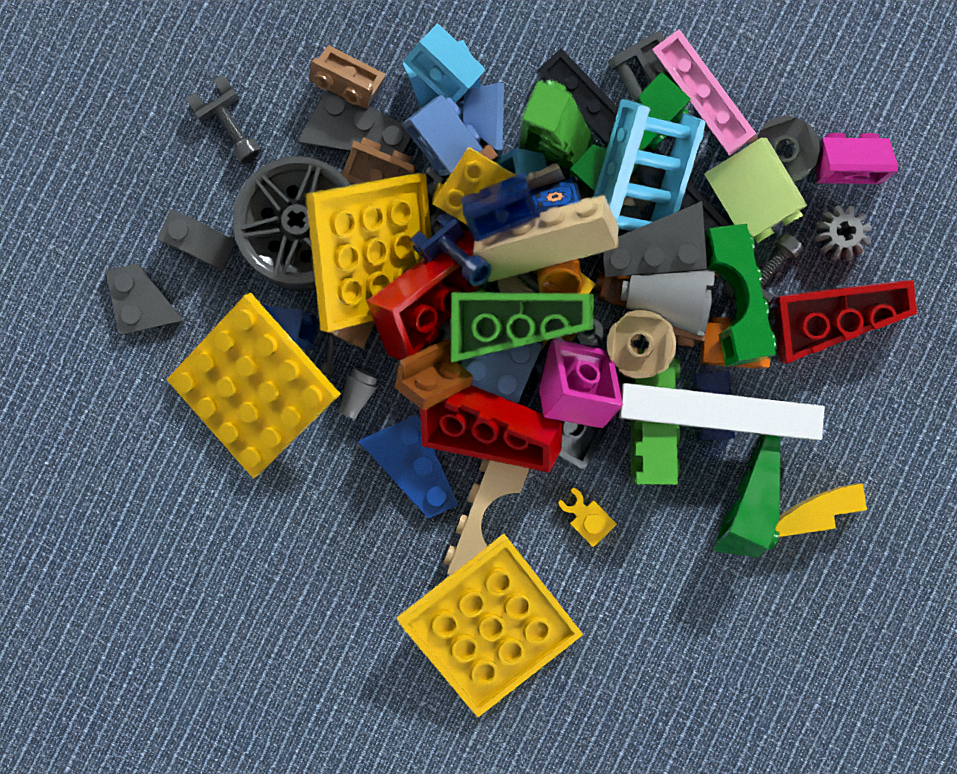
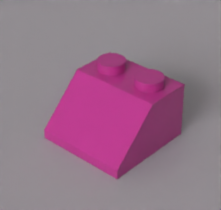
[816,133,898,184]
[539,339,623,428]

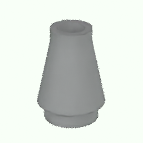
[338,367,378,419]

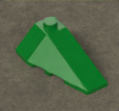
[712,434,781,558]

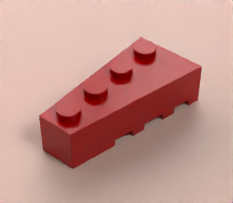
[366,229,481,361]
[773,280,917,364]

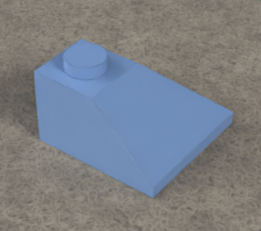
[457,83,504,161]

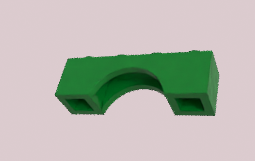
[568,72,691,197]
[704,223,776,367]

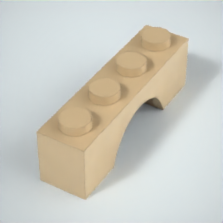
[443,459,529,575]

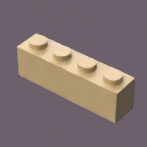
[474,195,618,282]

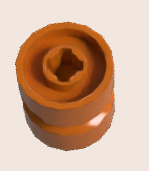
[536,258,583,294]

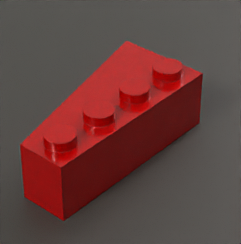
[420,385,562,472]

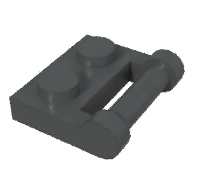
[608,30,678,102]

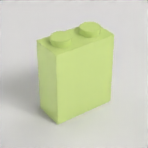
[704,138,808,243]

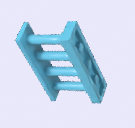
[593,99,706,231]

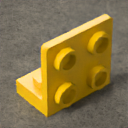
[432,147,525,231]

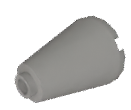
[620,269,715,337]

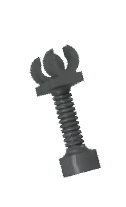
[186,74,262,165]
[721,233,804,307]

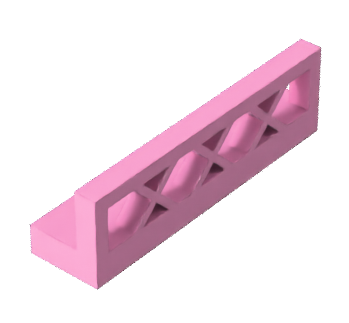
[652,29,758,156]

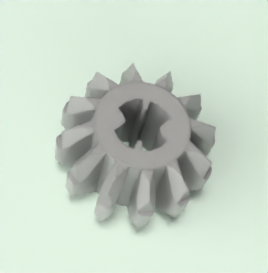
[814,205,872,262]

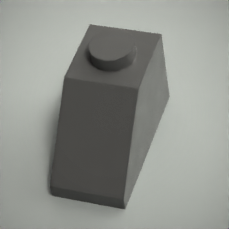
[157,209,237,271]

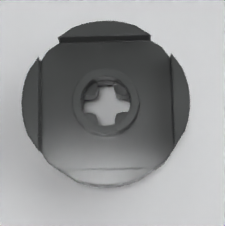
[757,116,821,182]

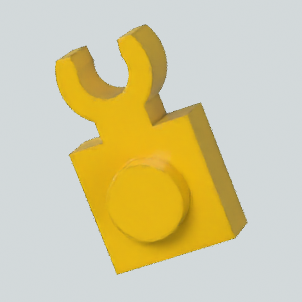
[558,488,617,547]

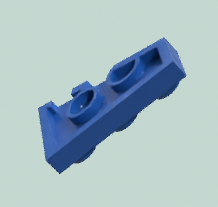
[358,414,459,518]

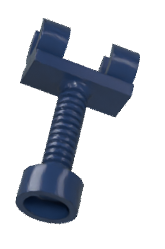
[409,211,492,286]

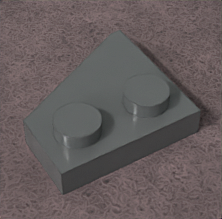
[106,263,183,336]

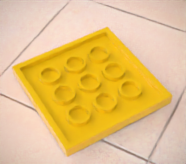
[306,173,432,332]
[167,293,341,478]
[396,534,583,717]

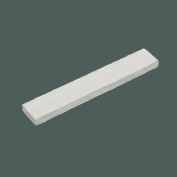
[619,383,825,440]

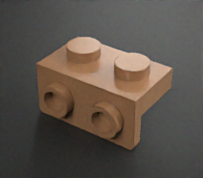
[309,45,386,109]
[342,137,417,184]

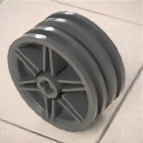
[233,156,351,291]

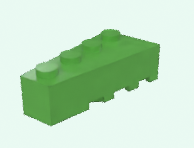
[519,80,594,170]
[451,293,593,362]
[630,350,680,485]

